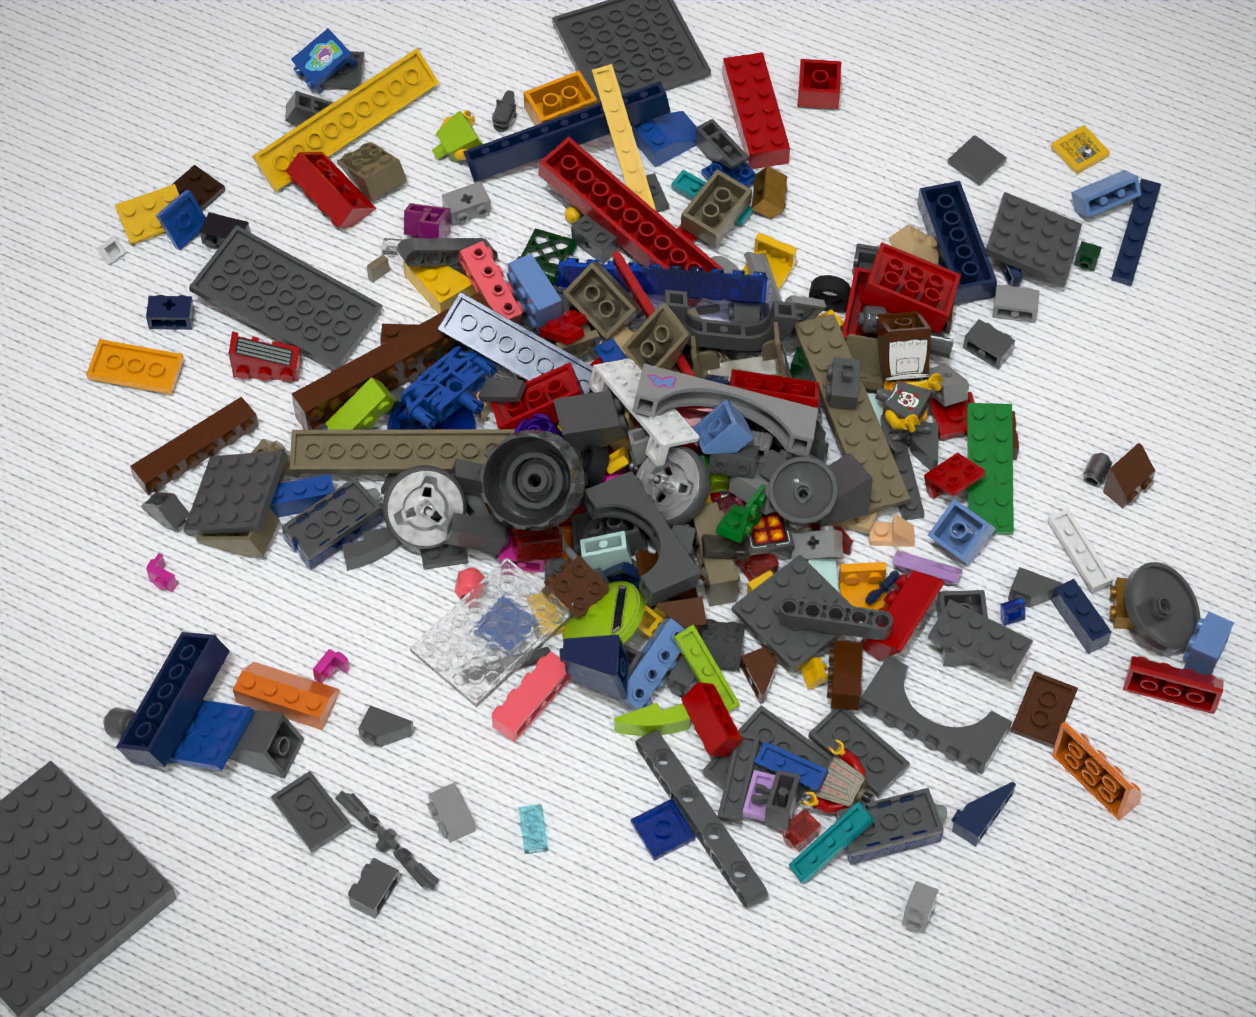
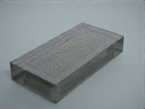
[701,534,750,560]

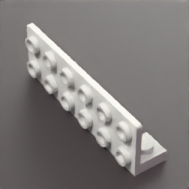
[589,358,699,467]

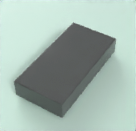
[478,380,526,402]

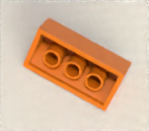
[233,662,340,730]

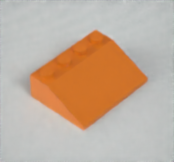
[1052,721,1143,821]

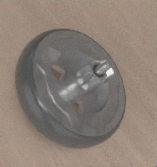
[635,445,710,528]
[382,465,467,549]

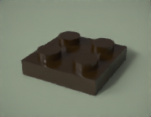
[171,164,226,211]

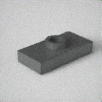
[646,173,669,212]

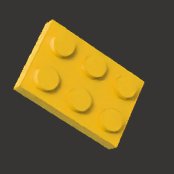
[115,184,179,245]

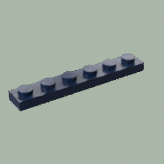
[1111,178,1161,286]

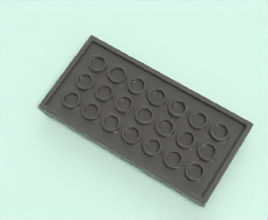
[189,225,383,370]

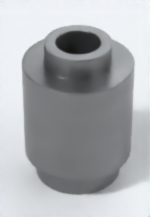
[1083,453,1112,487]

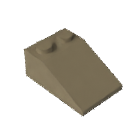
[621,302,691,370]
[196,508,280,556]

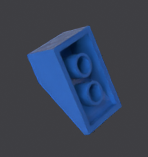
[632,111,697,168]

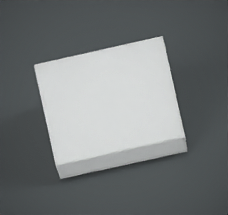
[97,235,126,265]

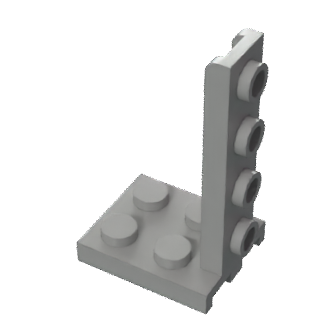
[744,252,826,336]

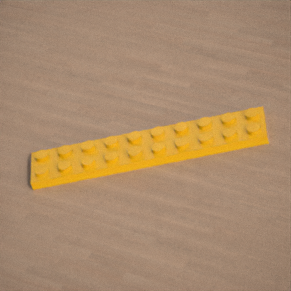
[252,48,439,192]

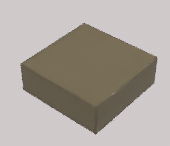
[367,254,389,283]

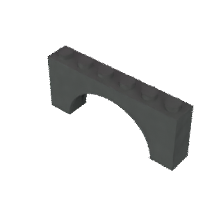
[582,471,701,606]
[859,655,1012,775]

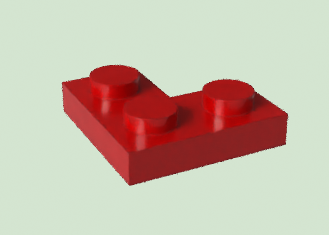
[539,310,587,345]

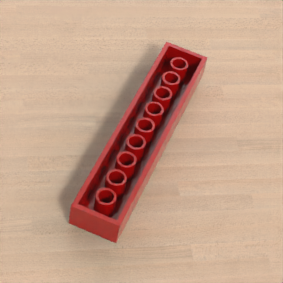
[538,137,724,308]

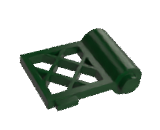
[517,228,577,286]

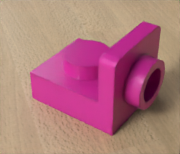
[313,649,349,683]

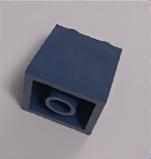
[559,634,630,700]

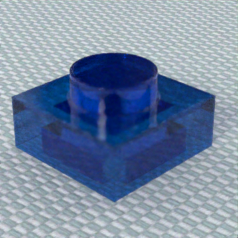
[1000,597,1025,626]

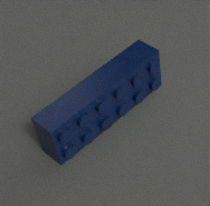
[917,181,997,304]
[116,632,230,767]

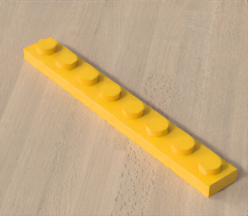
[592,64,656,211]

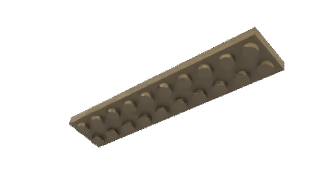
[793,314,910,514]
[289,429,515,474]

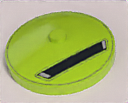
[562,581,645,644]

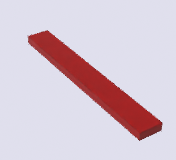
[612,250,696,377]

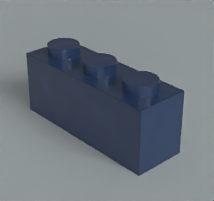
[1051,579,1112,654]

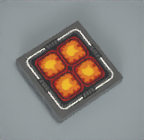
[745,511,794,556]

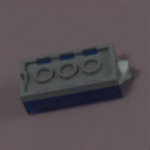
[281,477,383,570]
[835,787,947,865]

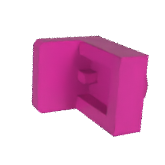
[146,553,177,592]

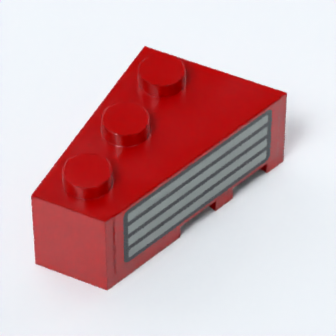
[228,331,302,382]

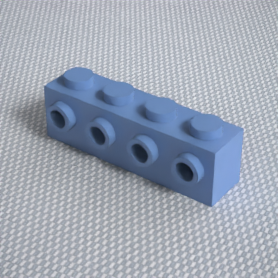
[618,618,685,710]

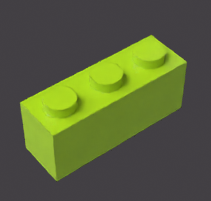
[325,377,396,430]

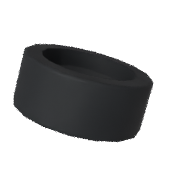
[809,275,851,312]
[580,444,609,488]

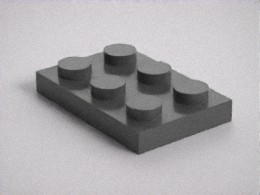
[270,771,351,853]

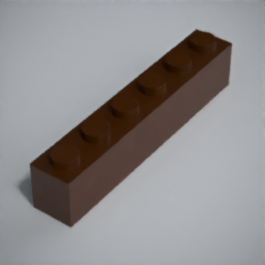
[130,396,259,495]

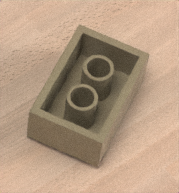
[680,169,752,248]
[563,262,642,340]

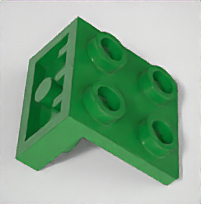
[715,484,767,543]

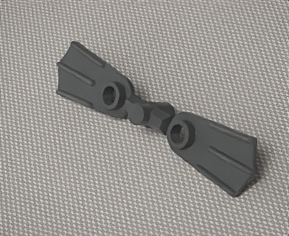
[335,791,439,889]

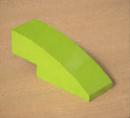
[614,703,690,736]

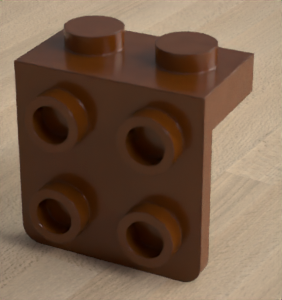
[541,555,609,618]

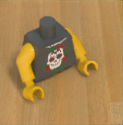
[875,373,944,434]

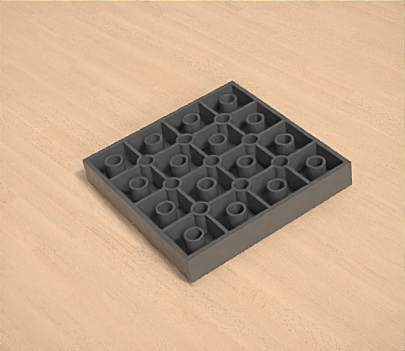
[0,761,177,1017]

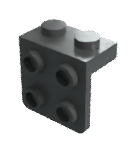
[698,619,745,671]

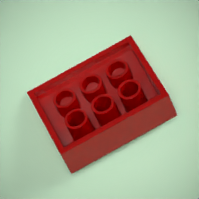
[859,242,961,334]

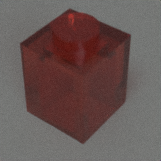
[783,809,821,852]

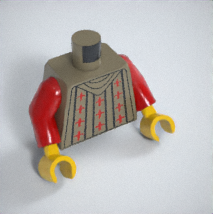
[800,739,875,815]

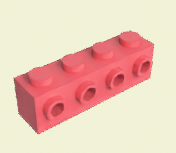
[458,241,523,324]
[491,651,571,743]

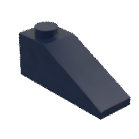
[951,781,1016,847]

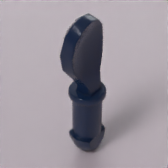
[865,570,900,605]

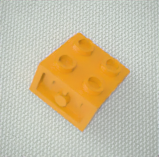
[838,562,887,610]

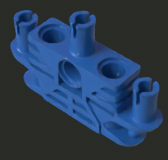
[400,346,498,429]

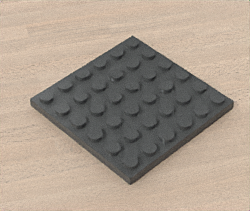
[552,0,711,103]

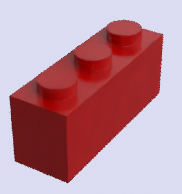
[681,682,743,757]

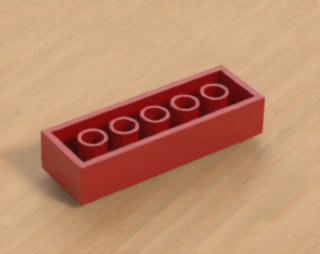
[722,52,790,169]

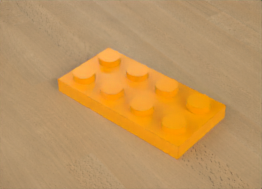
[86,339,184,395]

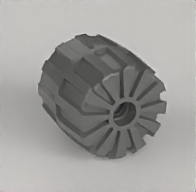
[479,430,588,531]

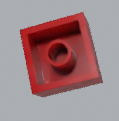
[797,59,842,109]

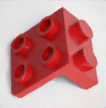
[924,452,985,499]

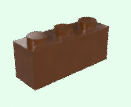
[826,640,863,711]

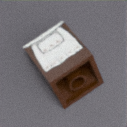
[876,311,931,382]

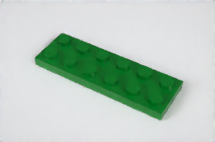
[967,403,1014,535]

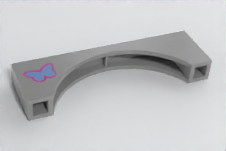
[632,364,818,457]

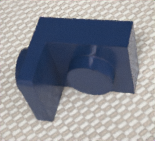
[1001,262,1023,287]

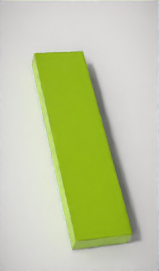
[672,625,740,712]

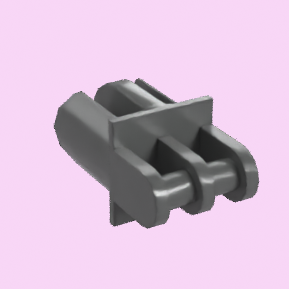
[492,90,517,133]

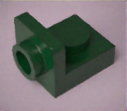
[1074,241,1102,271]

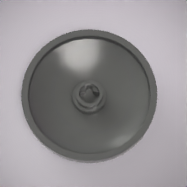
[1124,562,1200,652]

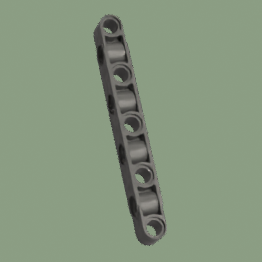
[635,729,769,909]

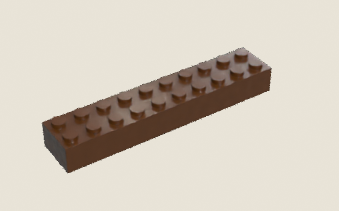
[291,292,493,430]

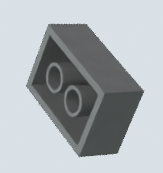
[936,590,988,666]

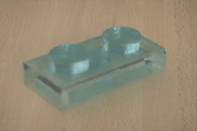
[518,804,548,854]

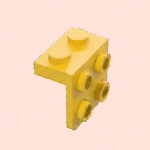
[740,233,797,290]

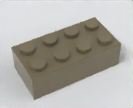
[690,502,740,607]

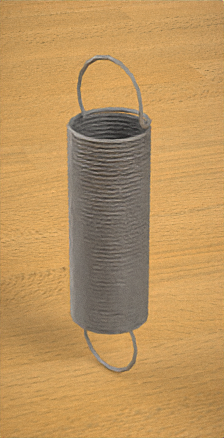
[694,303,726,315]

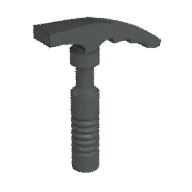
[880,415,931,454]

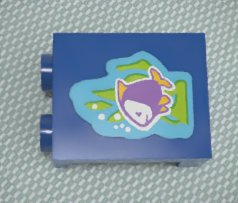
[291,28,358,93]

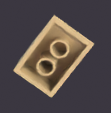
[889,224,939,265]

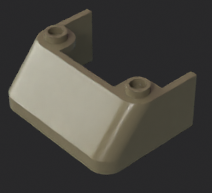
[691,322,788,383]

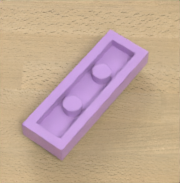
[892,550,963,584]

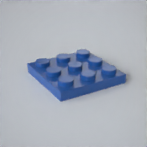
[169,700,255,771]

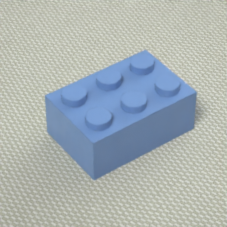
[507,253,562,335]

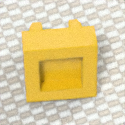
[800,657,828,689]

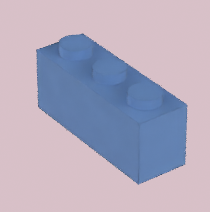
[1071,170,1141,218]

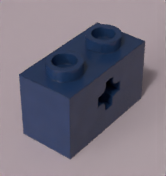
[146,295,194,330]

